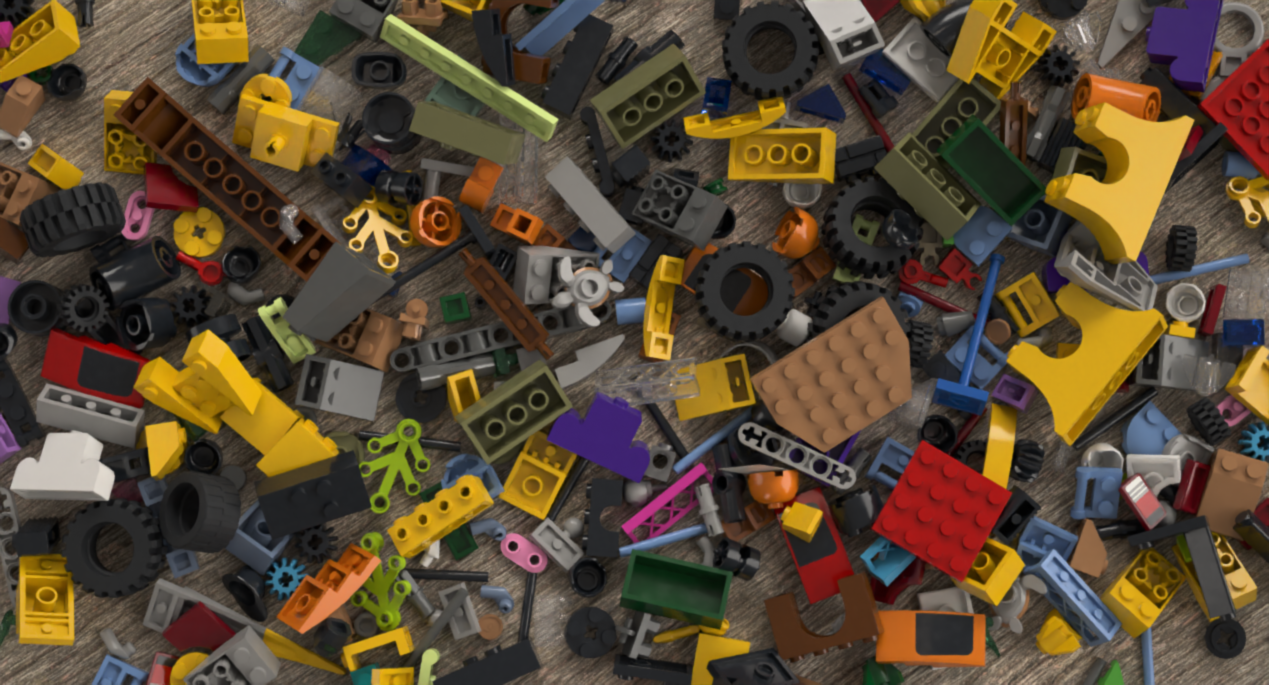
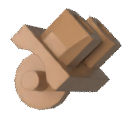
[397,0,448,37]
[399,299,430,341]

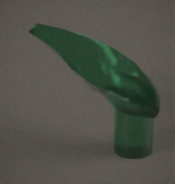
[0,610,16,646]
[986,617,1000,657]

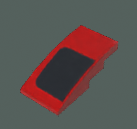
[40,328,151,409]
[773,486,854,604]

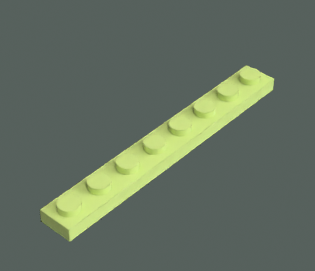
[380,14,559,142]

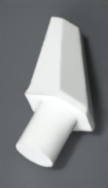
[419,540,440,568]

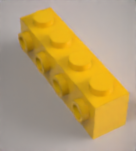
[387,474,494,558]

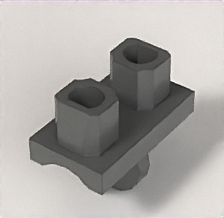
[615,611,660,659]

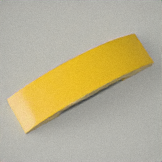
[683,97,786,139]
[643,255,684,360]
[981,403,1017,489]

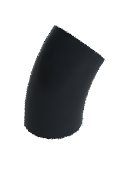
[920,0,1008,59]
[89,236,181,311]

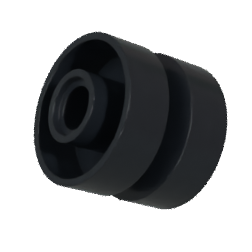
[362,92,422,155]
[7,280,68,338]
[185,314,252,362]

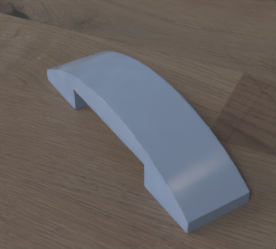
[137,477,200,578]

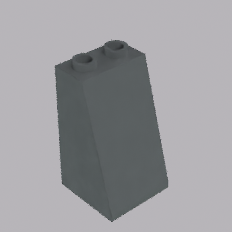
[283,242,396,342]

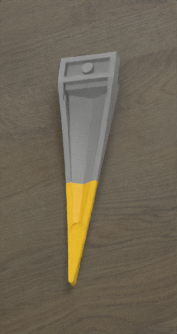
[142,578,347,675]

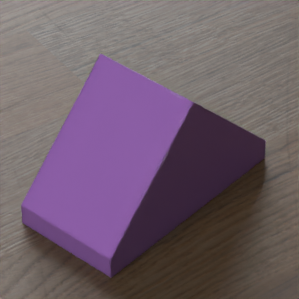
[991,373,1039,414]

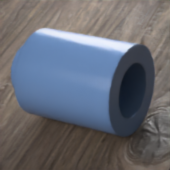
[1221,151,1260,179]
[615,297,646,325]

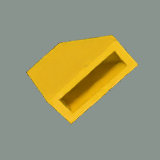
[27,143,84,190]
[447,369,481,424]
[145,421,187,481]
[780,502,823,543]

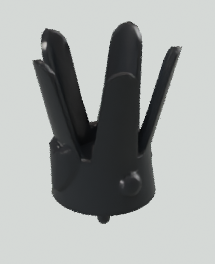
[337,113,365,151]

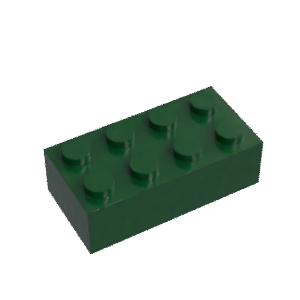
[936,114,1046,226]
[619,549,733,630]

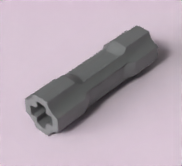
[207,45,275,115]
[1026,85,1071,163]
[416,352,496,391]

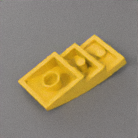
[498,420,578,520]

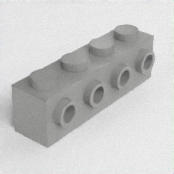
[545,156,636,254]
[36,384,145,449]

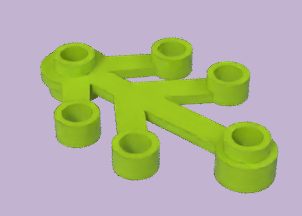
[359,418,430,514]
[350,532,411,632]

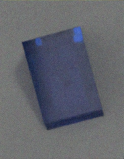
[701,77,732,118]
[795,84,846,124]
[342,144,394,187]
[1223,319,1265,348]

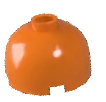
[410,196,462,248]
[772,206,820,259]
[747,470,799,509]

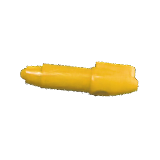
[653,625,700,643]

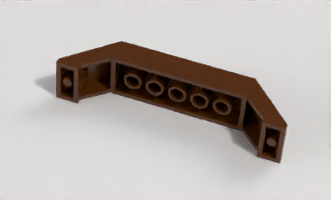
[113,77,341,282]

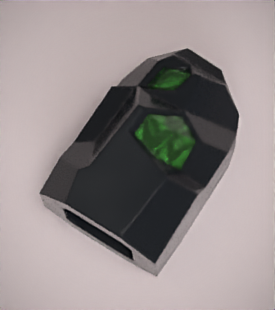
[313,617,352,657]

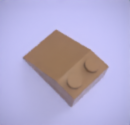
[1195,448,1269,541]

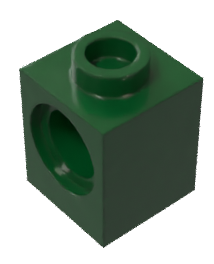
[439,292,472,326]

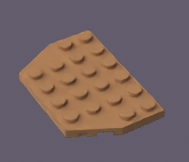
[749,296,912,453]

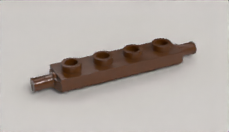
[999,81,1028,166]
[458,248,554,361]

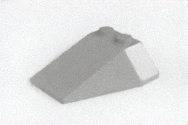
[1054,220,1158,311]

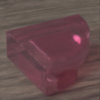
[366,144,391,166]
[111,478,144,502]

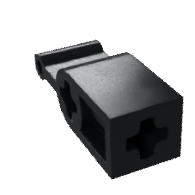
[475,243,517,310]

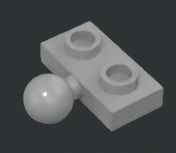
[529,517,584,573]
[427,583,481,640]

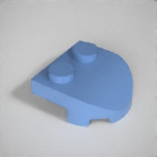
[175,33,238,87]
[953,206,1013,267]
[1120,400,1181,455]
[441,454,505,498]
[1017,516,1078,578]

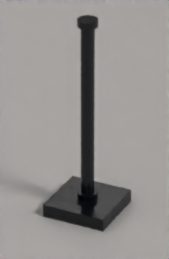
[370,205,495,306]

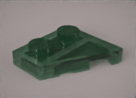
[294,10,362,66]

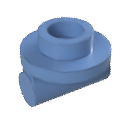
[898,291,923,317]

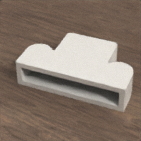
[10,430,115,501]

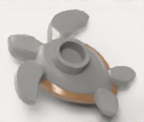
[551,256,624,327]
[987,572,1047,634]

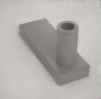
[420,158,475,200]

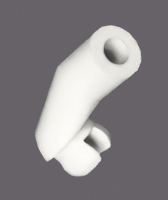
[0,129,32,151]

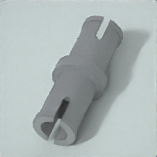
[694,483,724,537]

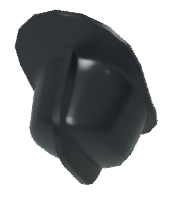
[222,565,268,622]

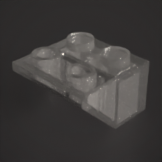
[1222,268,1269,324]

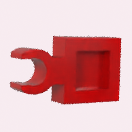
[936,248,982,290]

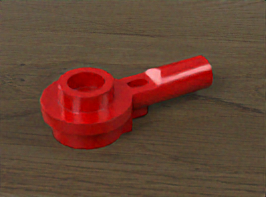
[176,251,224,286]
[898,259,948,288]

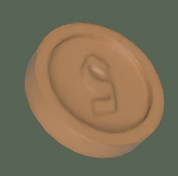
[985,319,1011,345]
[478,614,503,640]

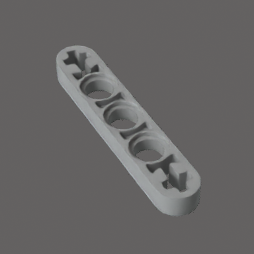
[738,422,856,489]
[0,487,21,608]

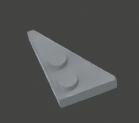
[1097,0,1163,70]

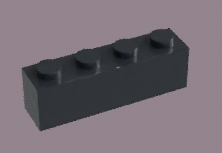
[540,14,614,120]

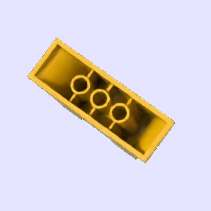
[1044,102,1194,265]
[1006,282,1168,447]

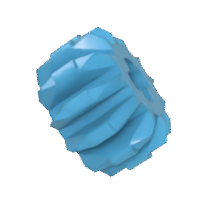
[1238,422,1269,463]
[265,558,310,601]

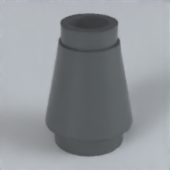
[936,310,975,337]

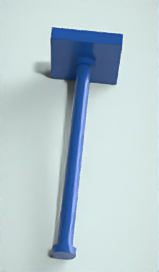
[932,253,1005,416]

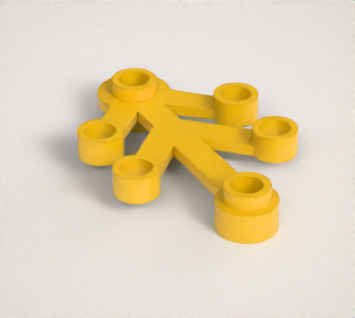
[1225,176,1269,231]
[342,185,413,274]

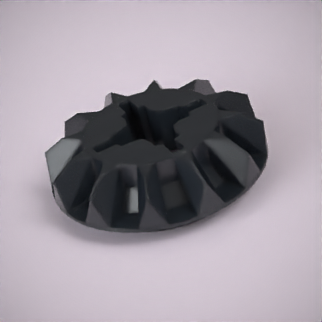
[1204,618,1246,659]

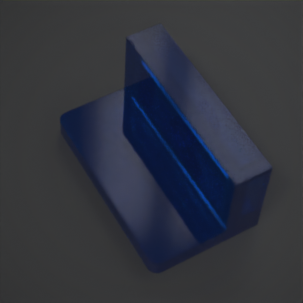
[859,49,911,96]

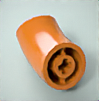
[1071,73,1161,122]

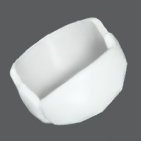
[782,183,822,210]
[1165,283,1206,322]
[1081,443,1124,480]

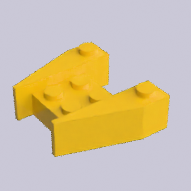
[946,0,1057,100]
[134,329,262,434]

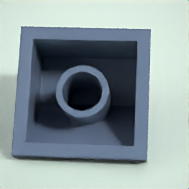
[1006,195,1073,257]
[225,500,297,576]

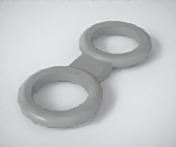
[1199,2,1264,103]

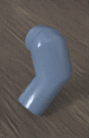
[469,518,506,541]
[480,585,514,614]

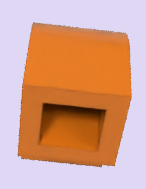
[459,157,504,213]
[490,203,544,246]

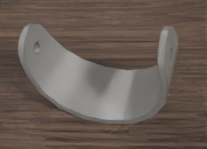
[718,340,779,402]

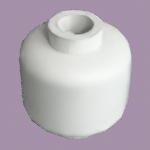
[777,309,813,346]

